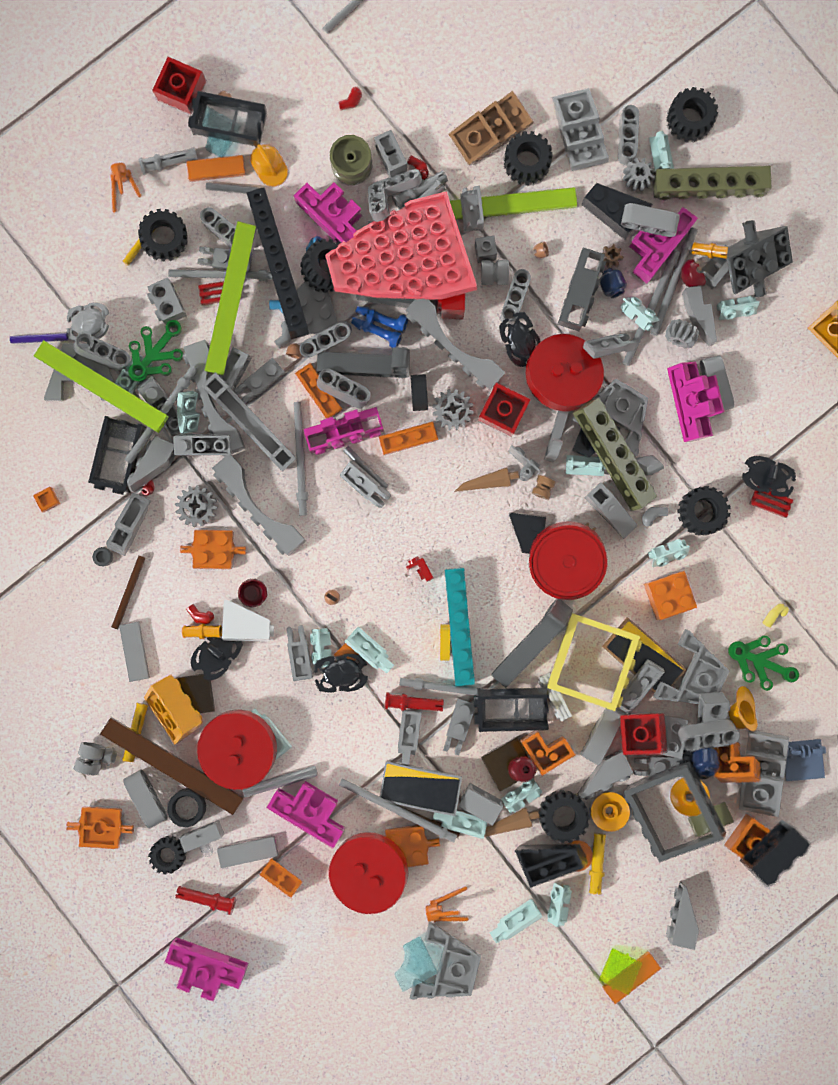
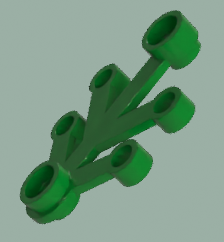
[128,320,183,382]
[728,635,799,691]

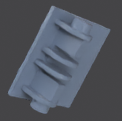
[785,739,826,781]

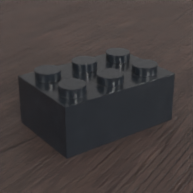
[739,820,811,887]

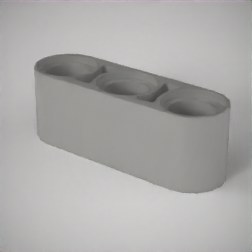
[618,105,639,166]
[621,203,680,237]
[200,207,236,248]
[500,269,531,324]
[299,321,352,358]
[74,333,130,371]
[700,355,734,411]
[316,369,371,409]
[678,719,740,751]
[123,770,167,829]

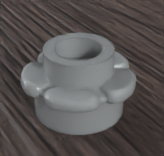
[102,747,117,766]

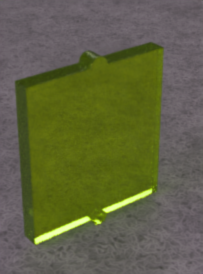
[599,948,642,996]

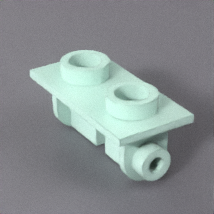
[649,131,674,171]
[717,296,760,320]
[620,297,660,331]
[566,455,606,476]
[648,539,690,567]
[310,628,332,668]
[501,778,543,813]
[547,882,572,927]

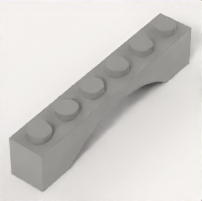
[405,299,505,390]
[183,340,245,457]
[201,372,296,471]
[212,455,306,556]

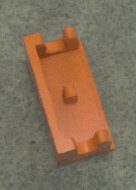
[259,858,303,898]

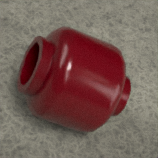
[508,756,536,782]

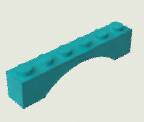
[444,568,475,686]

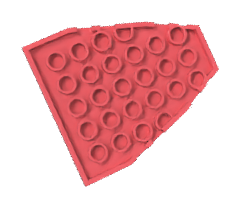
[325,191,477,300]

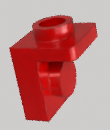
[406,556,434,582]

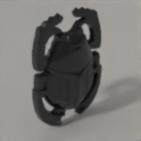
[499,312,541,367]
[742,456,796,497]
[191,627,243,680]
[314,654,368,693]

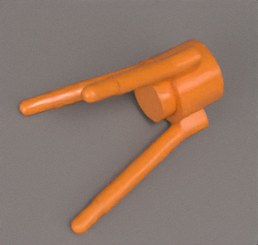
[110,163,141,213]
[426,886,469,922]

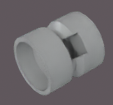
[481,260,509,285]
[73,742,106,775]

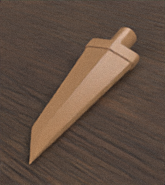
[454,467,519,492]
[485,808,540,836]

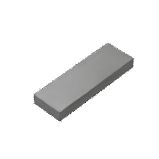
[119,622,150,682]
[620,660,664,714]
[217,836,278,868]

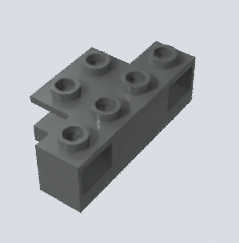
[557,247,606,332]

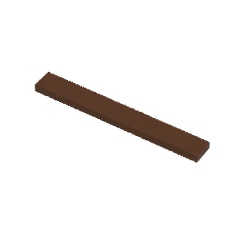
[100,717,244,815]

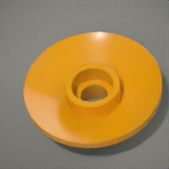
[670,778,710,817]
[591,792,630,832]

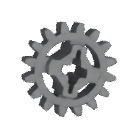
[432,389,473,431]
[175,485,218,527]

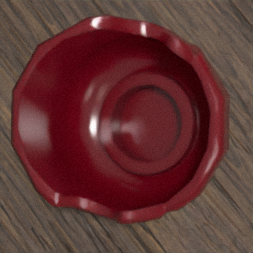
[681,259,706,287]
[238,578,268,608]

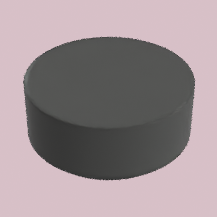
[92,547,113,567]

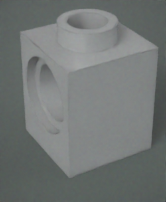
[475,235,497,264]

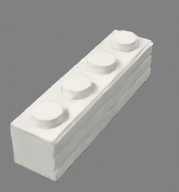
[538,672,572,722]

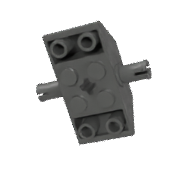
[727,220,793,297]

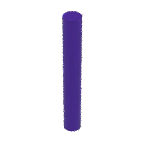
[10,333,68,344]

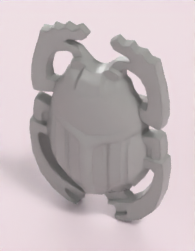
[66,303,109,341]

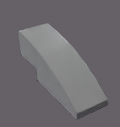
[682,286,717,346]
[106,493,151,556]
[580,708,625,766]

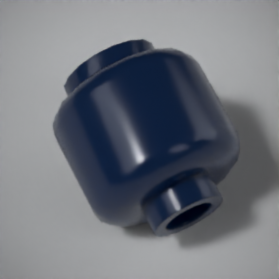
[599,268,627,298]
[692,748,720,777]

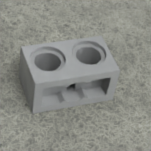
[374,130,408,177]
[147,277,187,325]
[697,692,730,723]

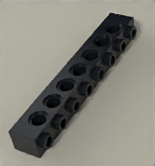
[246,187,309,340]

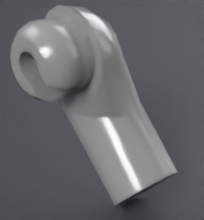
[274,321,291,349]
[642,507,668,527]

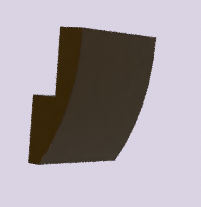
[176,674,215,714]
[481,737,528,791]

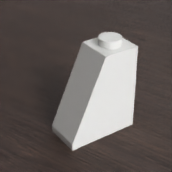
[222,600,274,642]

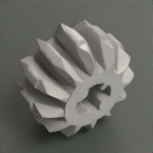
[623,158,655,192]
[665,319,699,348]

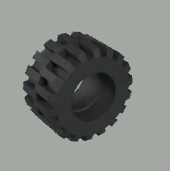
[666,87,718,142]
[504,131,553,186]
[138,208,187,262]
[300,239,340,293]
[677,486,731,536]
[539,790,590,843]

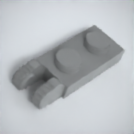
[197,247,253,271]
[583,333,637,359]
[234,357,285,404]
[340,460,391,508]
[287,625,313,681]
[443,698,475,756]
[634,756,683,777]

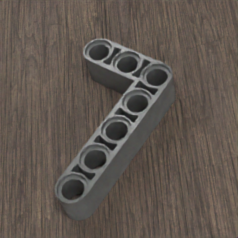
[316,347,410,378]
[491,599,573,688]

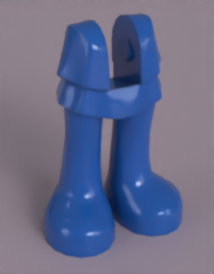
[351,306,409,348]

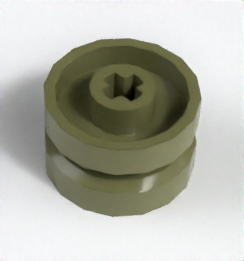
[330,135,372,185]

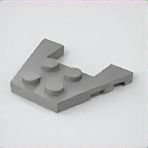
[44,343,115,401]
[572,379,648,457]
[653,629,730,704]
[410,922,481,1000]

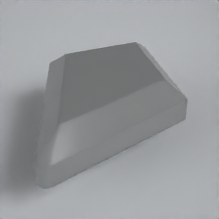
[635,455,664,476]

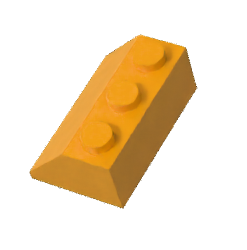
[808,300,838,358]
[144,674,203,745]

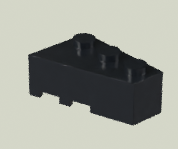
[581,183,653,240]
[515,844,588,888]

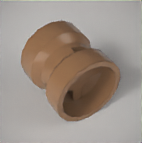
[532,475,556,500]

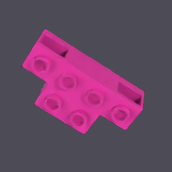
[294,182,362,243]
[629,207,698,284]
[667,362,724,442]
[303,407,384,455]
[266,781,345,848]
[164,937,249,1002]

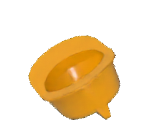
[250,144,288,187]
[728,686,757,731]

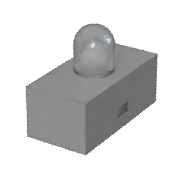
[179,820,224,857]

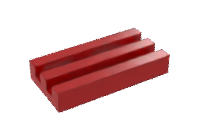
[198,281,224,305]
[750,486,793,518]

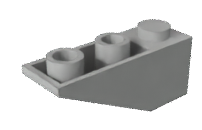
[137,375,180,436]
[173,434,231,455]
[127,436,176,492]
[584,483,638,539]
[577,750,633,800]
[666,882,699,950]

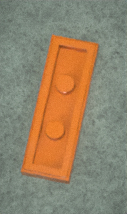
[187,155,245,182]
[295,363,343,419]
[379,422,439,455]
[602,951,661,1004]

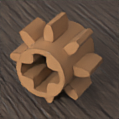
[603,244,624,269]

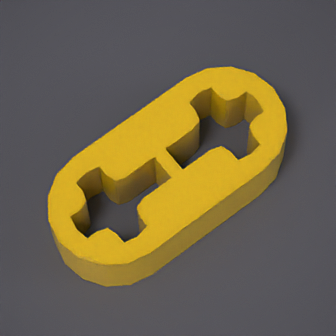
[440,624,450,661]

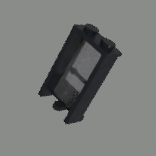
[188,91,267,148]
[88,416,146,495]
[474,686,549,732]

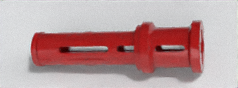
[385,692,444,712]
[175,886,236,915]

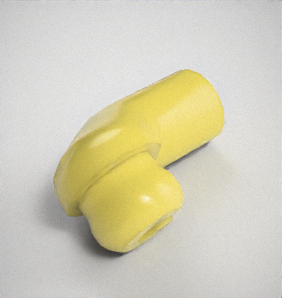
[762,604,789,628]

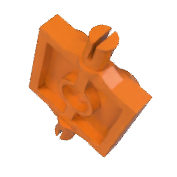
[180,530,246,570]
[66,806,134,849]
[385,825,440,867]

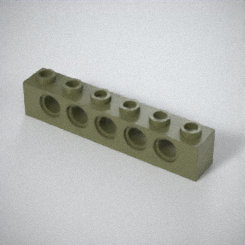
[653,166,772,200]
[573,398,658,511]

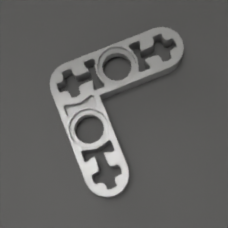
[368,169,422,222]
[544,411,569,462]

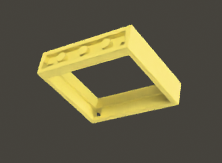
[547,613,642,711]

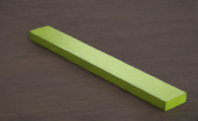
[449,187,577,220]
[204,221,256,376]
[33,340,169,433]

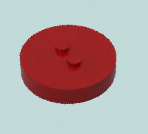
[526,334,604,411]
[529,521,607,600]
[197,710,277,790]
[329,832,408,914]

